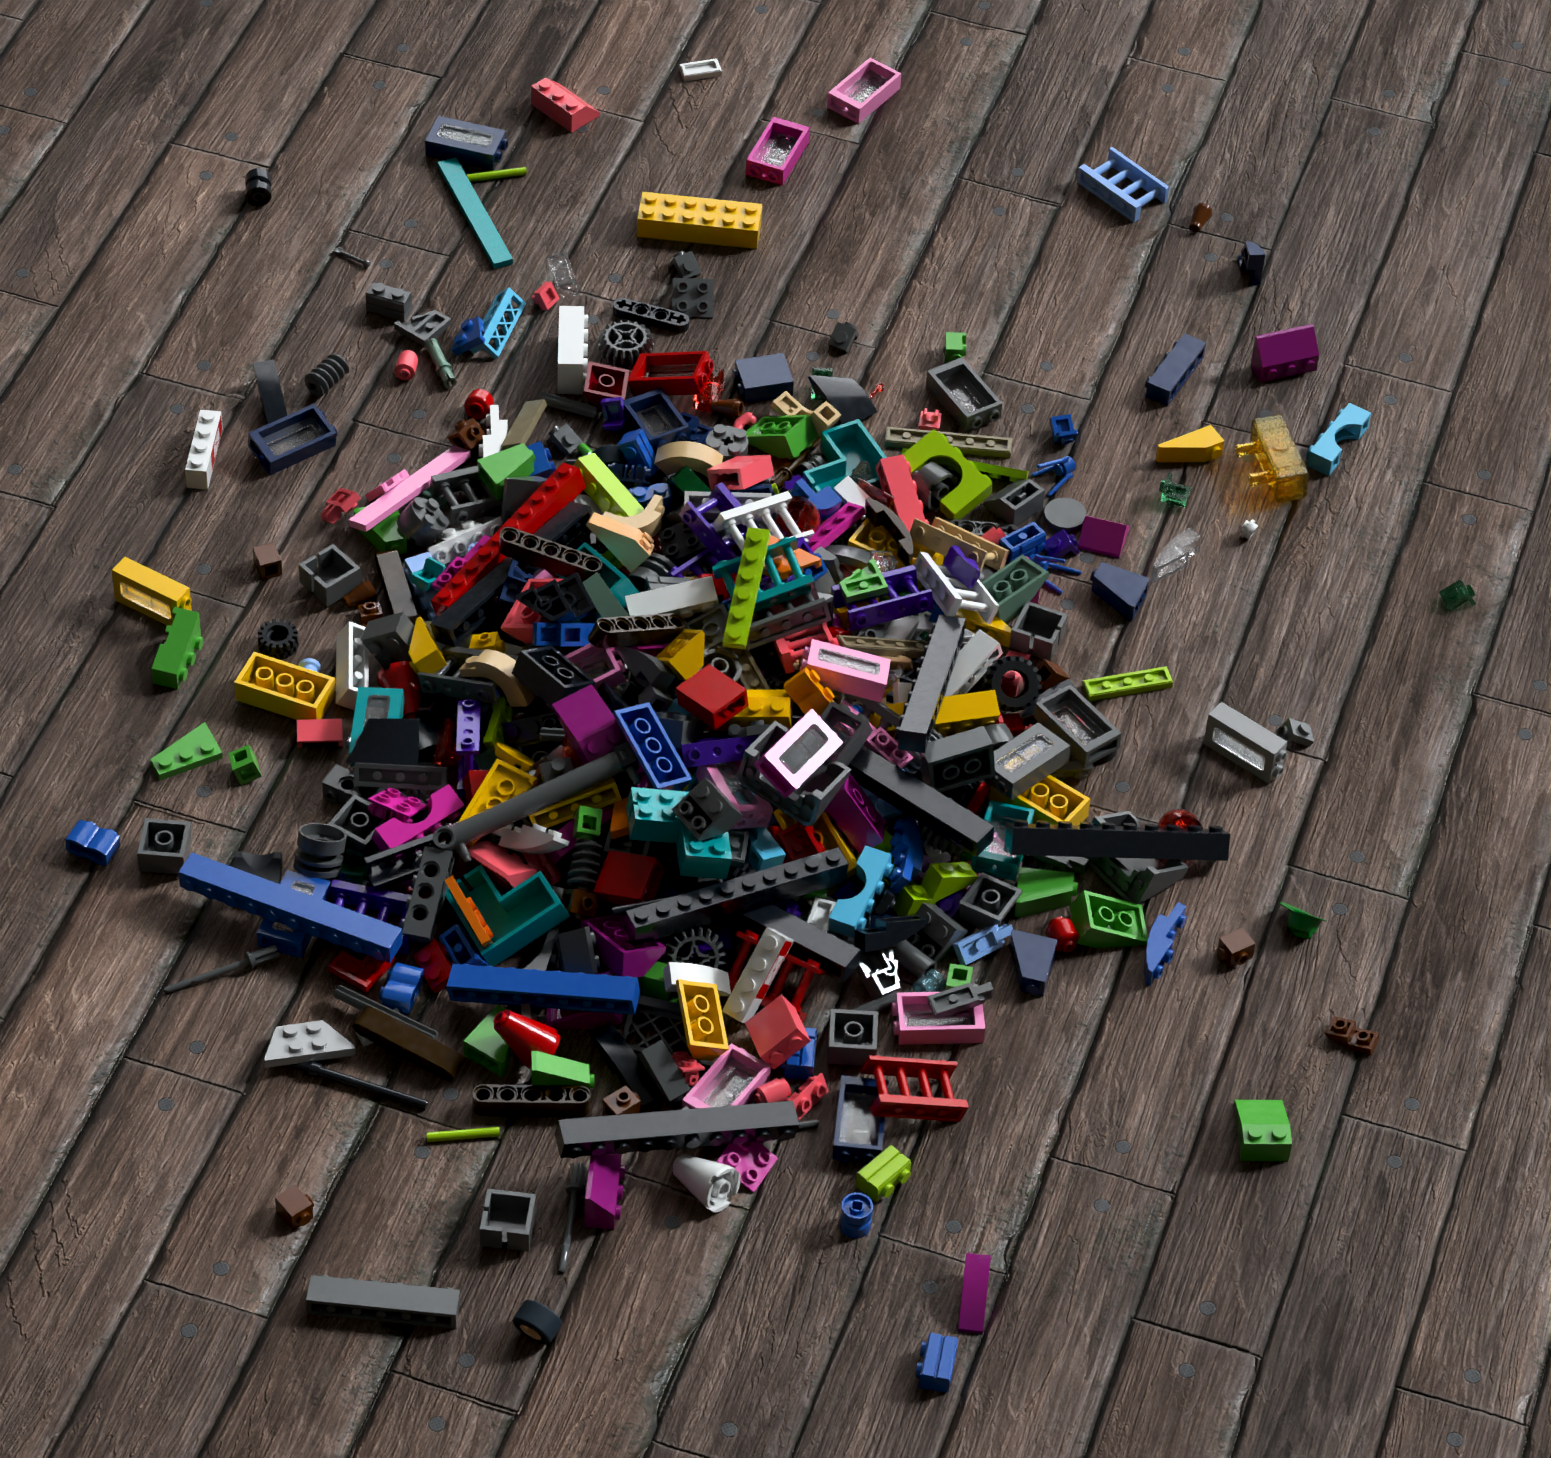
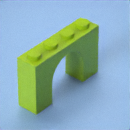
[902,429,992,520]

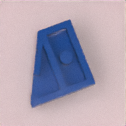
[451,316,485,356]

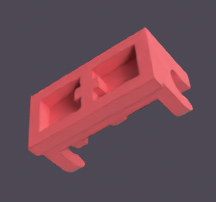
[297,719,343,748]

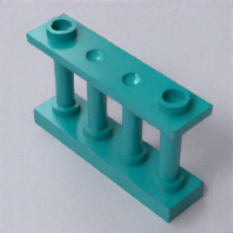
[712,536,815,613]

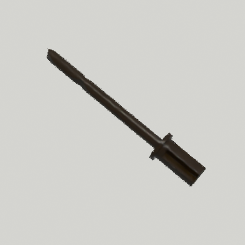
[768,436,821,490]

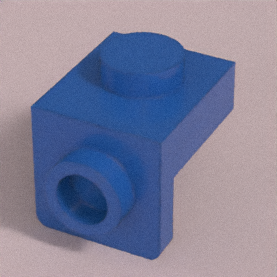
[1049,414,1078,445]

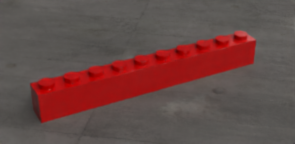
[431,463,586,617]

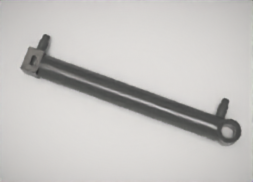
[433,741,641,863]

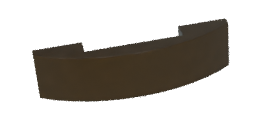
[865,498,913,567]

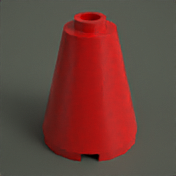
[377,661,422,719]
[493,1010,560,1070]

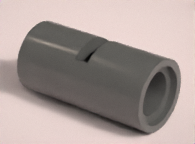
[893,940,937,982]

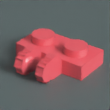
[320,487,360,524]

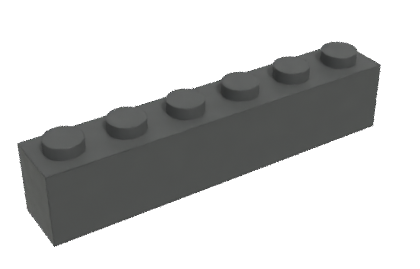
[306,1275,460,1329]

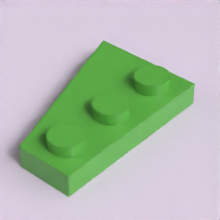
[150,722,223,780]

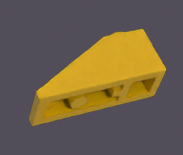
[1155,425,1224,462]
[955,599,1012,647]
[408,617,447,674]

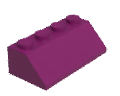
[581,915,666,977]

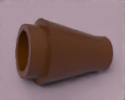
[1189,203,1212,233]
[711,399,744,419]
[342,581,377,608]

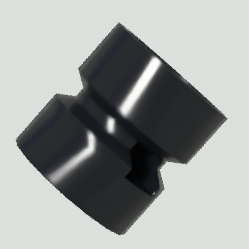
[245,168,272,207]

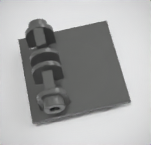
[672,278,714,318]

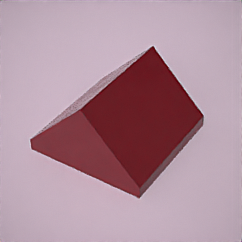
[583,361,629,412]

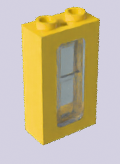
[112,557,192,626]

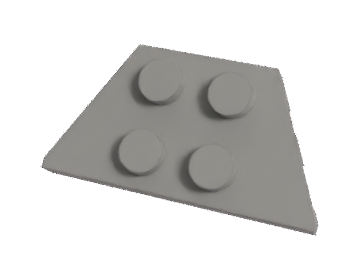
[264,1020,356,1068]

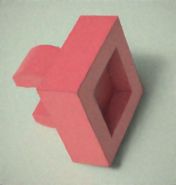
[531,282,560,310]
[918,408,942,431]

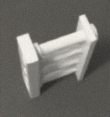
[712,491,814,551]
[914,552,999,624]

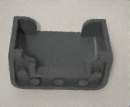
[738,721,851,826]
[1084,811,1189,904]

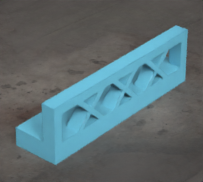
[470,287,526,359]

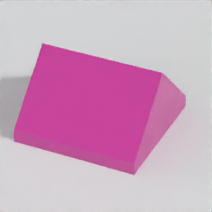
[1078,516,1130,558]

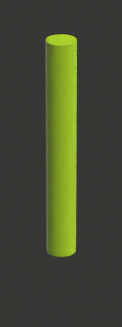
[466,167,527,182]
[426,1127,500,1142]

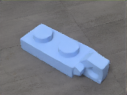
[952,924,1013,966]

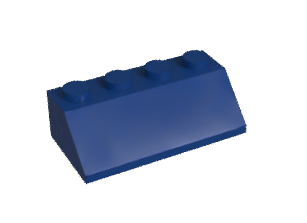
[612,702,692,791]

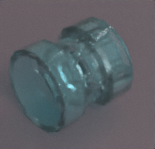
[913,969,946,992]

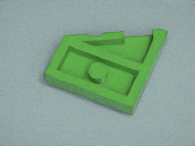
[839,559,888,603]

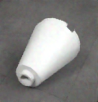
[673,1154,740,1212]

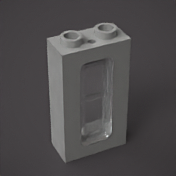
[1203,702,1287,784]

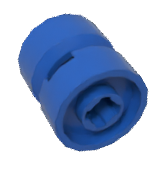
[840,1193,873,1238]

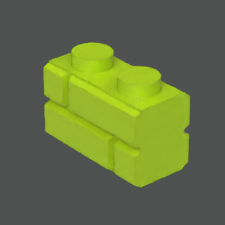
[856,1145,911,1202]

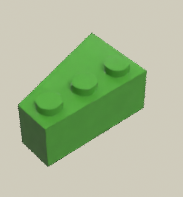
[151,607,204,689]

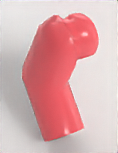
[733,412,757,429]

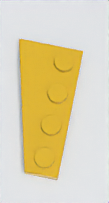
[458,758,538,846]

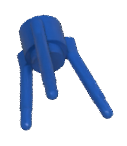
[1031,456,1076,497]
[1029,554,1082,594]

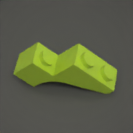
[893,862,978,916]

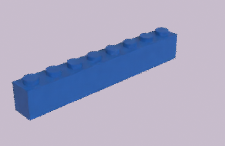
[446,964,640,1015]

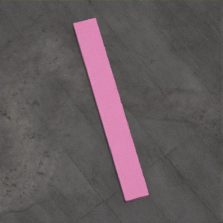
[349,446,471,532]

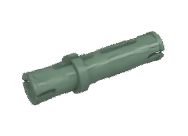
[425,338,457,388]

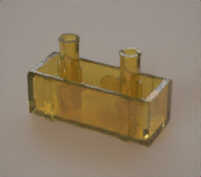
[1235,414,1309,503]

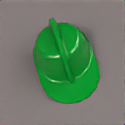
[1279,902,1327,939]

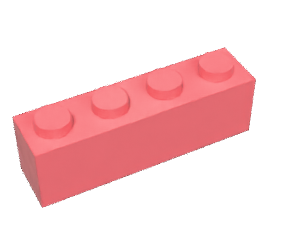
[875,454,929,533]

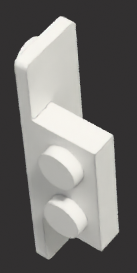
[427,517,503,565]

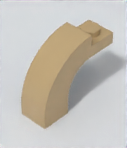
[771,391,841,436]
[654,441,723,478]
[596,494,665,542]
[459,649,537,707]

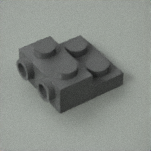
[685,603,729,650]

